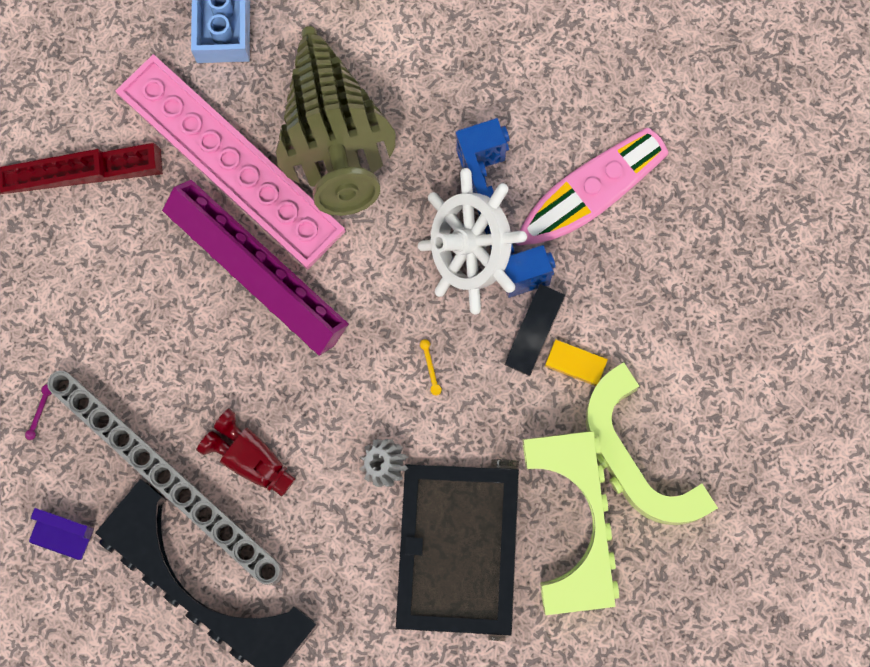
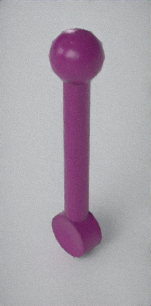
[25,384,52,440]

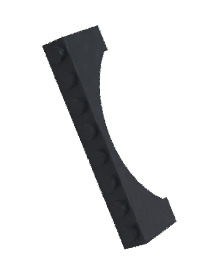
[95,479,319,667]

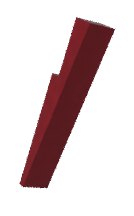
[0,143,163,194]

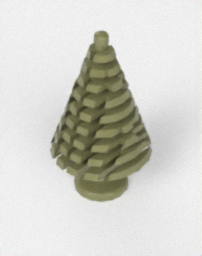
[276,26,396,216]

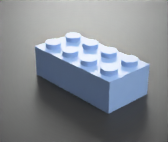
[191,0,250,63]

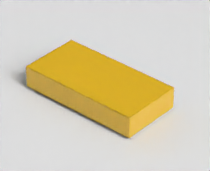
[545,339,608,386]

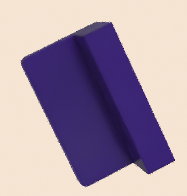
[29,508,94,560]

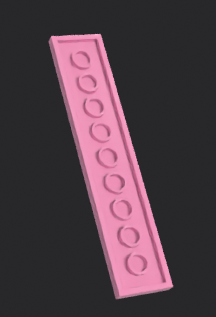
[116,54,346,270]

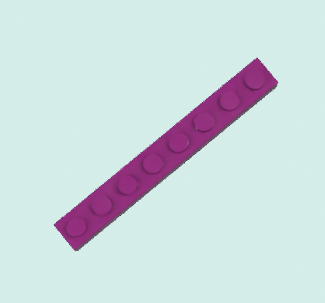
[162,180,349,356]

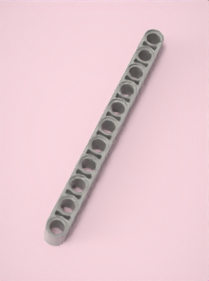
[47,371,283,586]

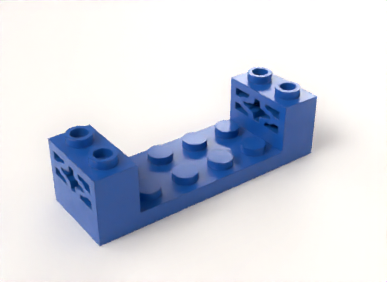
[455,118,556,298]

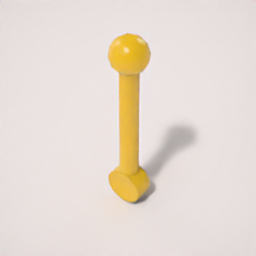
[420,339,442,396]

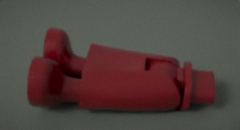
[196,408,296,497]

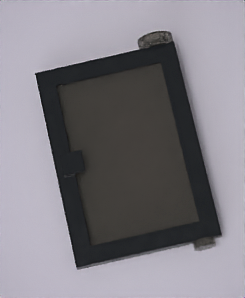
[396,459,519,641]

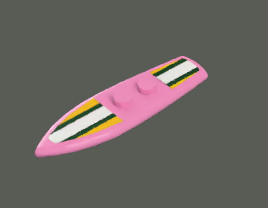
[516,128,668,246]

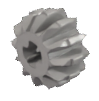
[359,439,408,487]

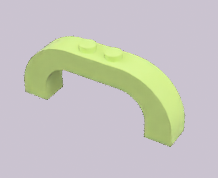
[586,363,718,525]

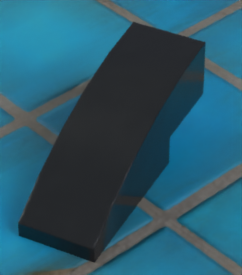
[505,284,565,376]

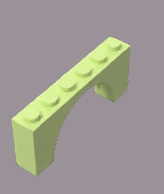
[522,431,619,615]

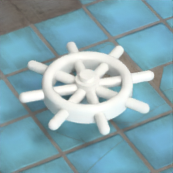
[418,168,527,315]

